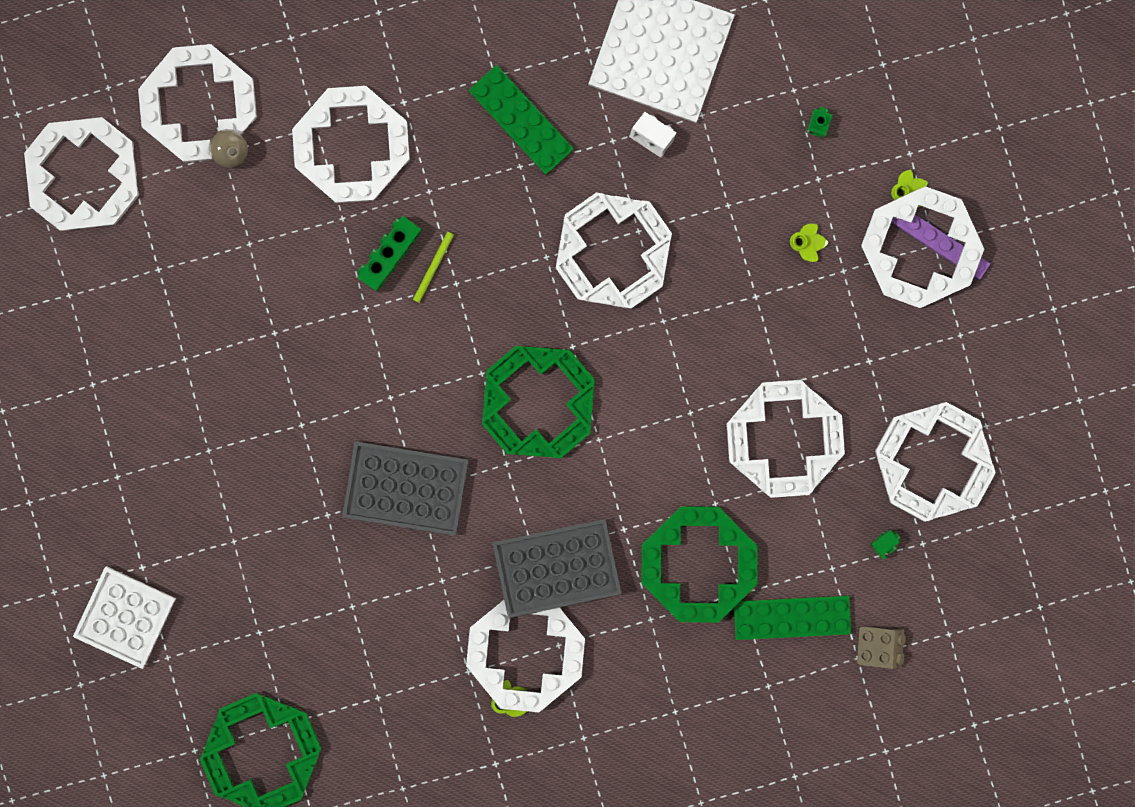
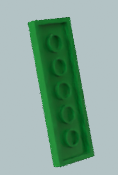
[468,65,574,175]
[734,595,851,640]

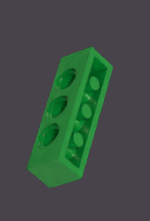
[357,216,422,292]

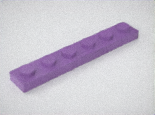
[891,215,990,280]

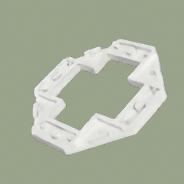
[138,44,257,162]
[292,86,410,203]
[24,117,139,231]
[861,186,984,308]
[556,193,672,309]
[726,380,845,498]
[875,402,996,522]
[466,600,585,712]

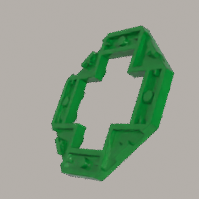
[482,346,595,458]
[641,507,757,623]
[200,693,322,807]

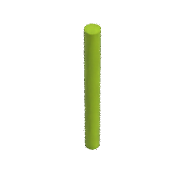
[413,232,454,303]

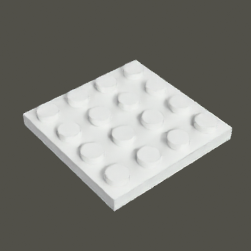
[73,566,176,669]

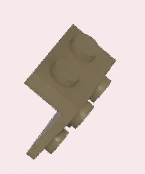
[857,627,906,669]

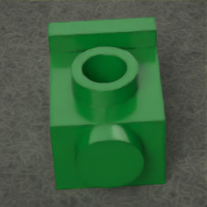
[805,107,833,139]
[869,530,901,560]

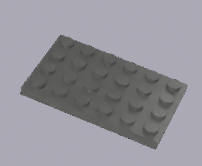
[342,441,469,536]
[493,519,622,619]

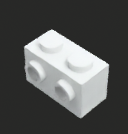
[629,112,676,158]

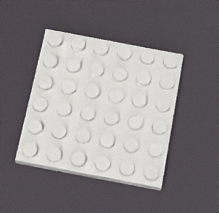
[588,0,734,123]

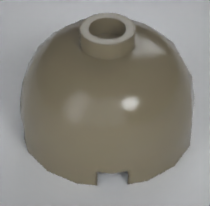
[208,129,248,168]

